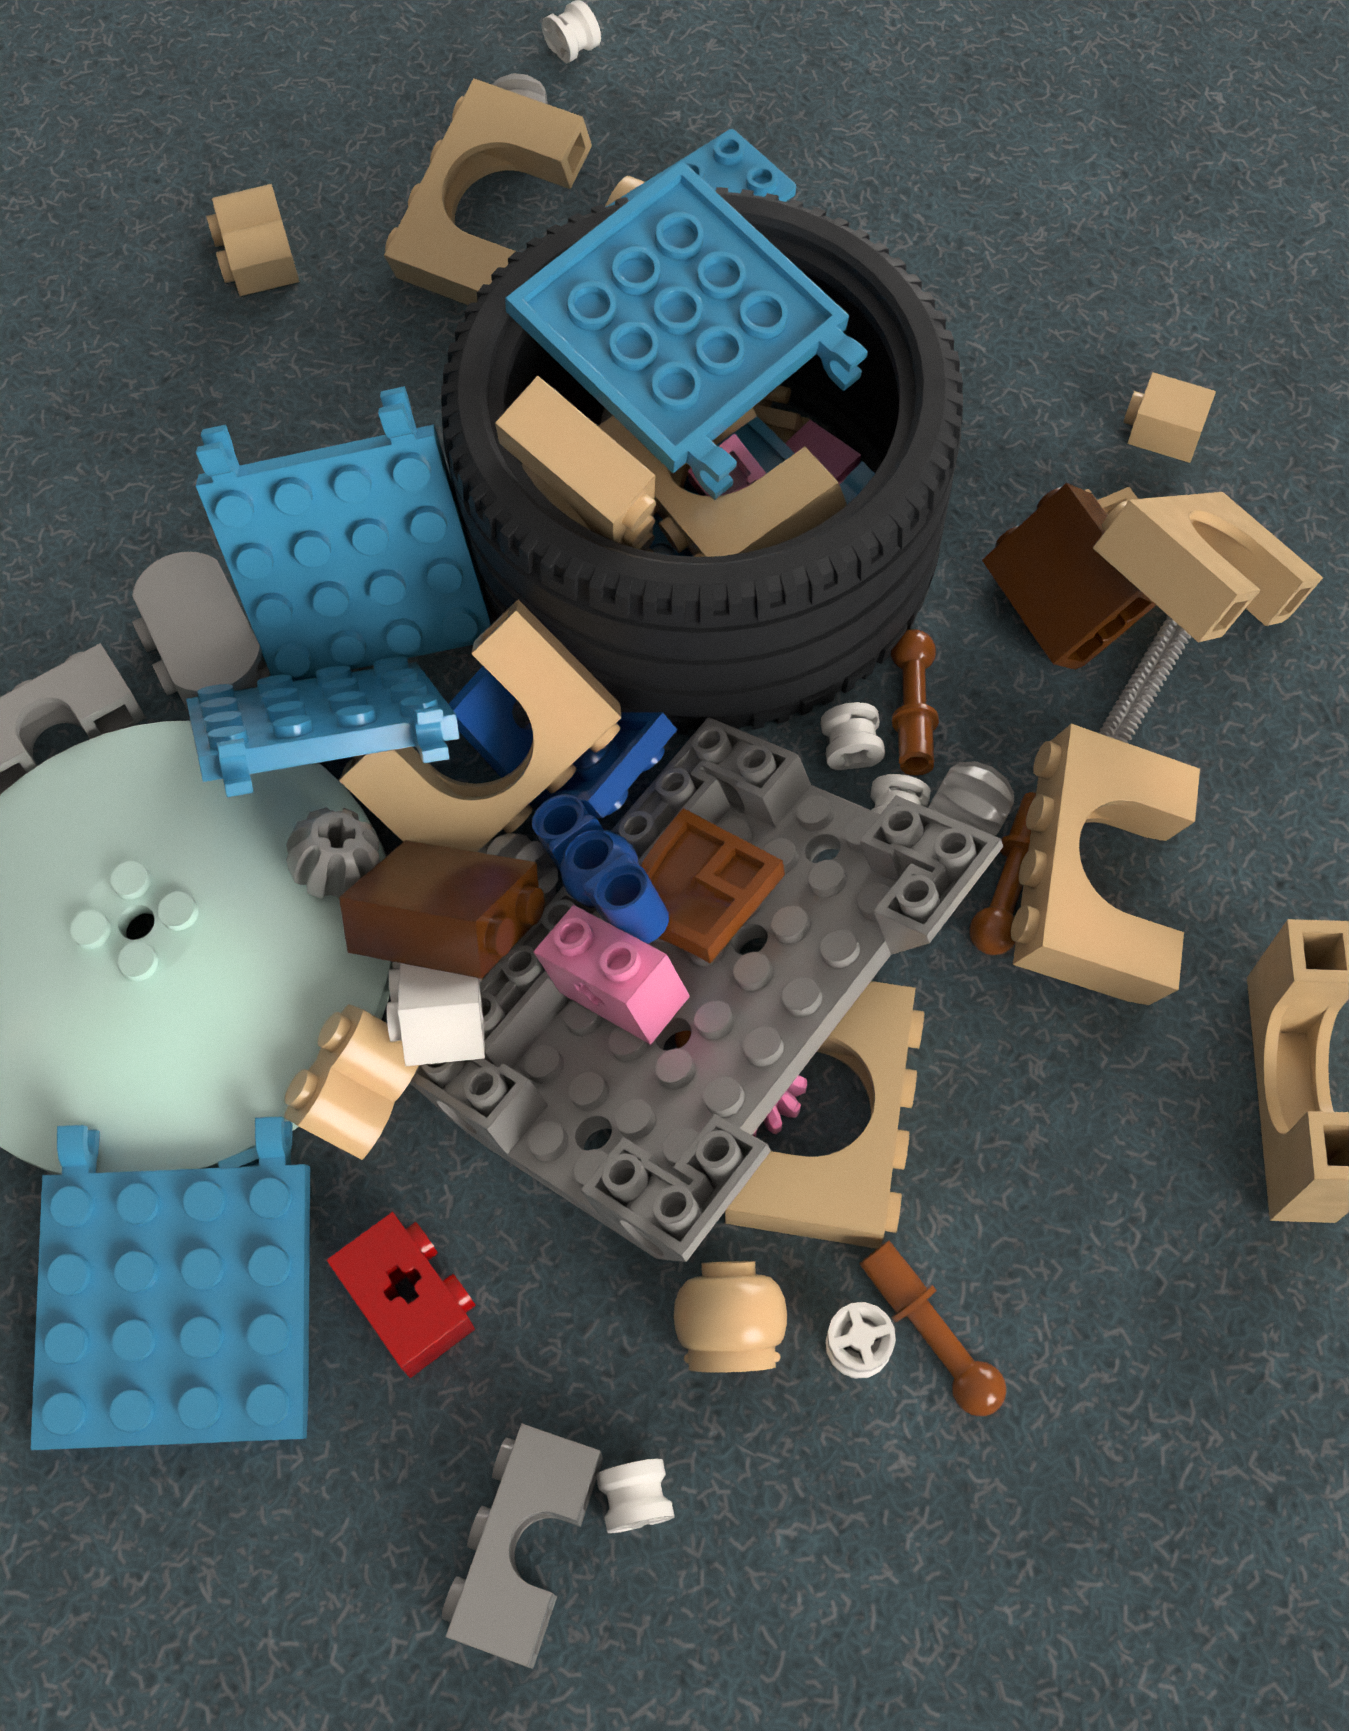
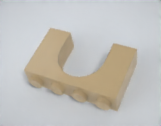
[384,78,592,305]
[495,376,656,552]
[598,407,847,557]
[1093,492,1323,643]
[339,600,622,852]
[1011,724,1200,1005]
[1247,919,1349,1223]
[725,981,924,1249]

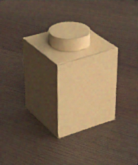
[1123,372,1216,463]

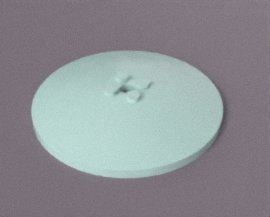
[0,721,393,1175]

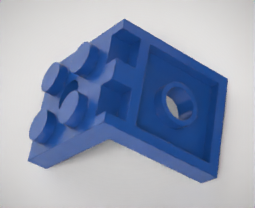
[449,666,677,818]

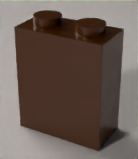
[982,483,1156,670]
[339,840,545,979]

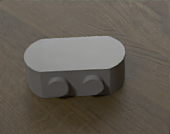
[132,552,270,709]

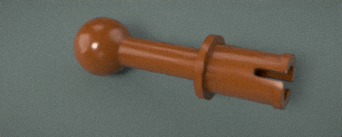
[891,629,939,775]
[969,792,1036,955]
[859,1240,1006,1416]

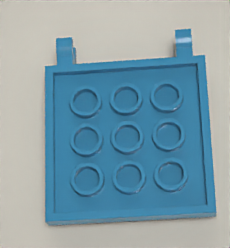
[505,160,868,500]
[196,386,494,681]
[186,657,459,797]
[31,1117,310,1450]

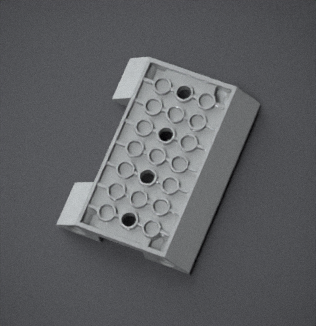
[410,717,1003,1262]

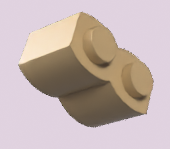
[206,184,300,296]
[284,1004,419,1160]

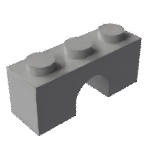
[0,643,146,795]
[442,1423,603,1669]

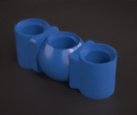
[532,794,669,944]

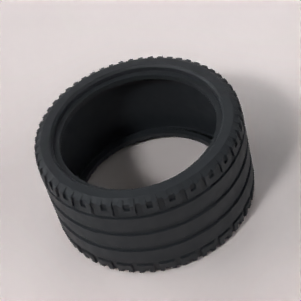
[441,187,963,734]

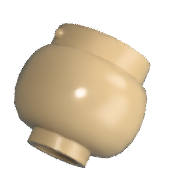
[674,1261,787,1372]

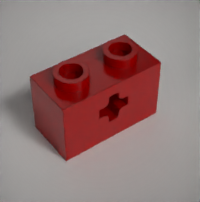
[326,1212,476,1378]

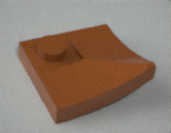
[640,808,785,964]

